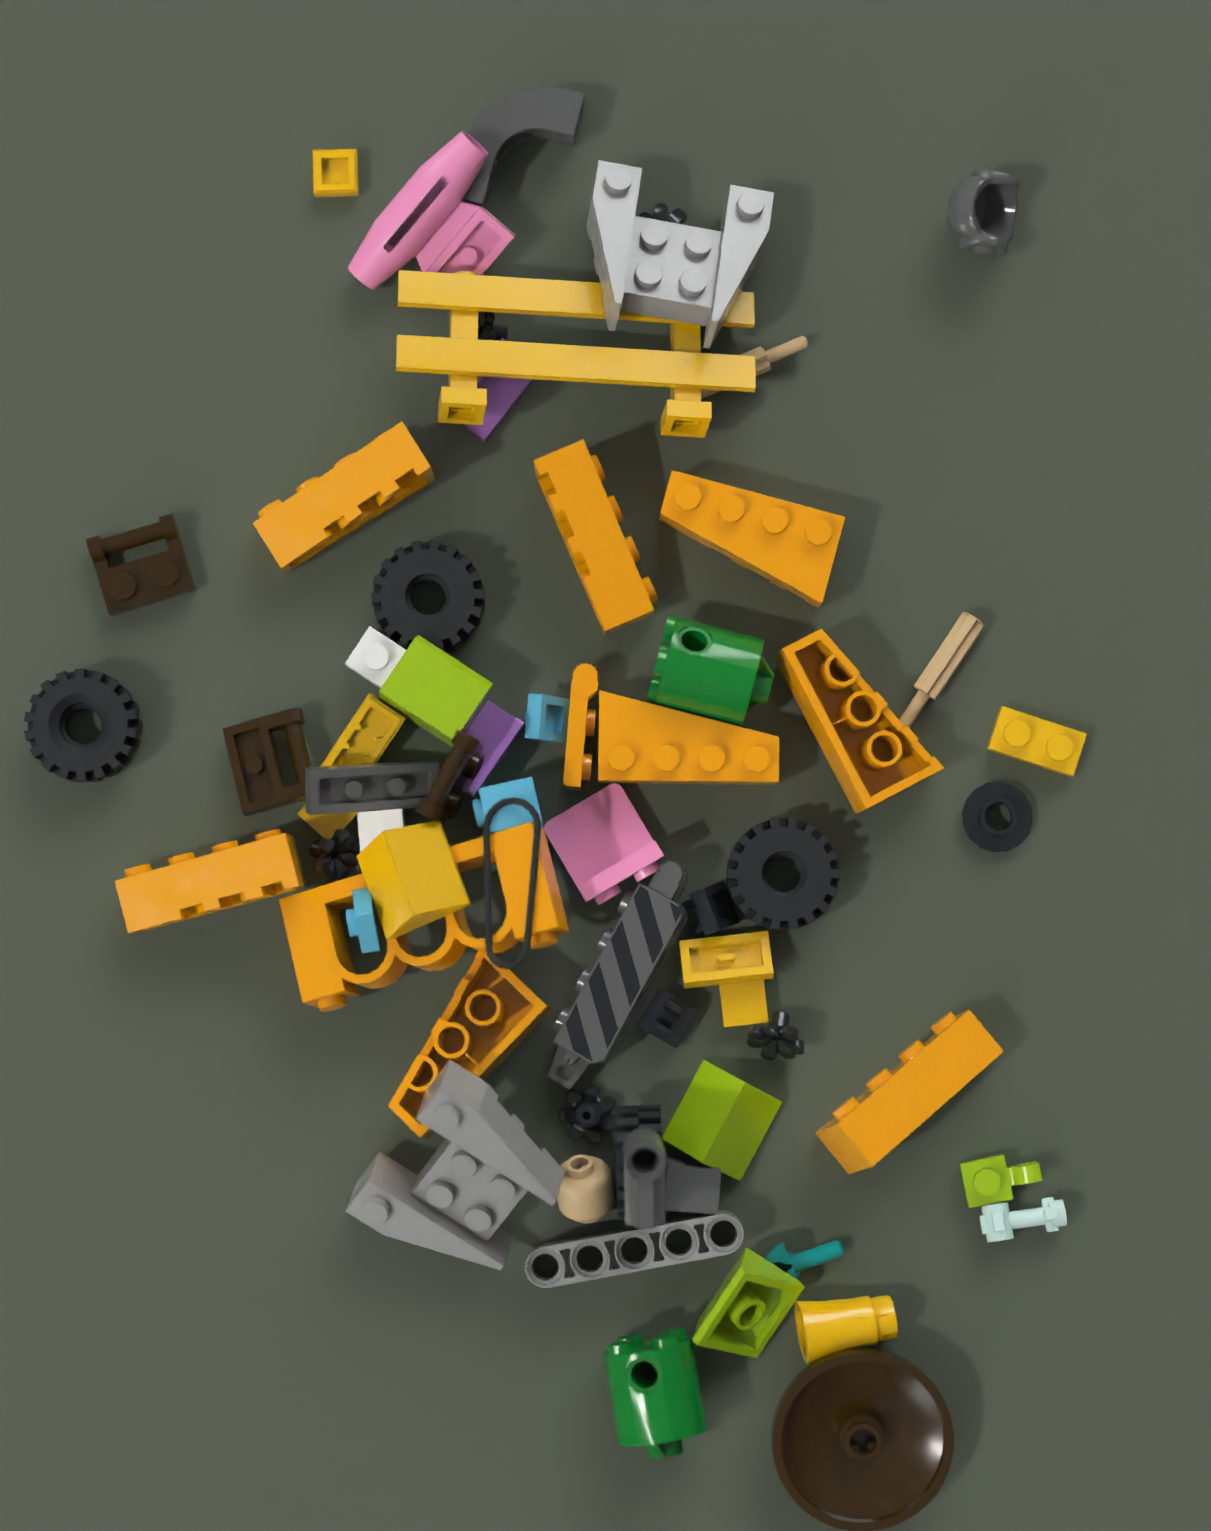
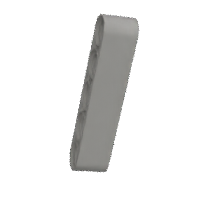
[525,1210,744,1288]

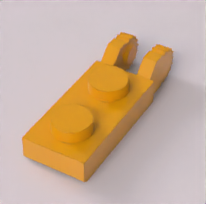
[563,662,599,790]

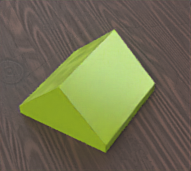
[379,635,493,748]
[662,1059,782,1181]
[692,1247,805,1358]

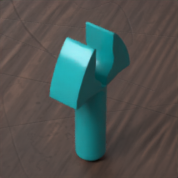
[764,1239,844,1279]

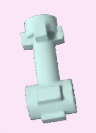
[979,1197,1067,1243]

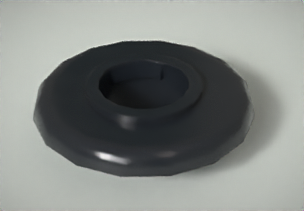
[962,782,1033,852]

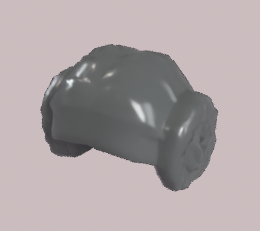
[946,168,1019,258]

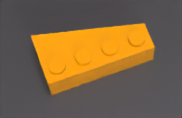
[253,421,435,573]
[659,470,845,609]
[773,629,944,814]
[598,690,779,785]
[115,829,307,933]
[388,951,552,1140]
[815,1010,1004,1174]

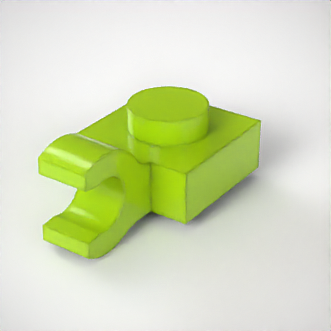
[959,1154,1043,1208]

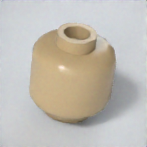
[557,1154,616,1224]

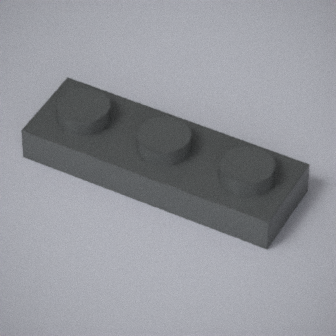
[305,760,439,815]

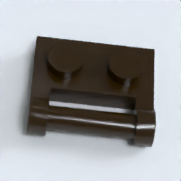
[86,513,197,616]
[223,708,311,816]
[415,730,484,826]

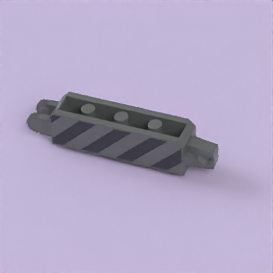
[547,860,689,1090]

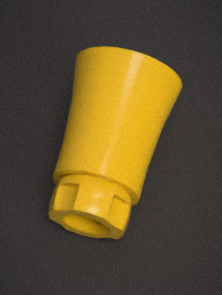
[794,1295,898,1364]

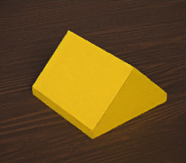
[356,821,471,940]

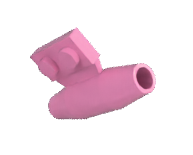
[348,131,515,290]

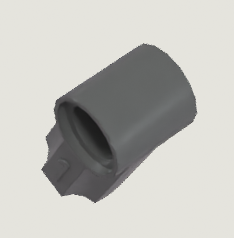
[622,1128,666,1229]

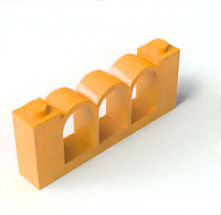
[279,822,570,1012]

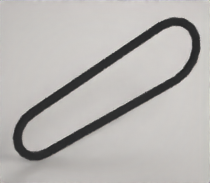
[483,797,541,969]

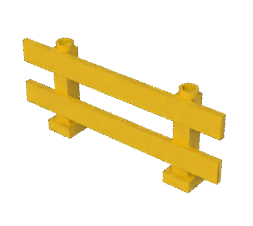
[396,270,756,438]

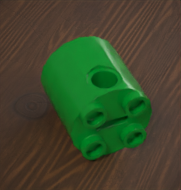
[646,615,775,726]
[604,1327,707,1459]

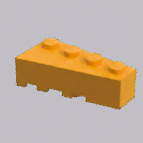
[533,439,659,635]

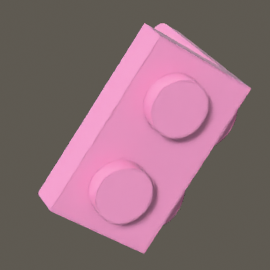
[544,783,664,905]

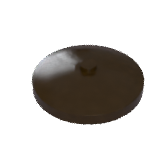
[771,1348,954,1531]

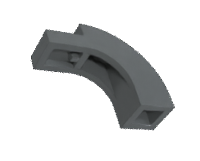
[465,86,585,209]

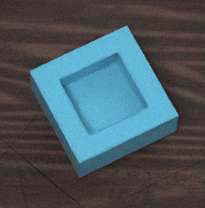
[524,694,570,743]
[346,888,380,953]

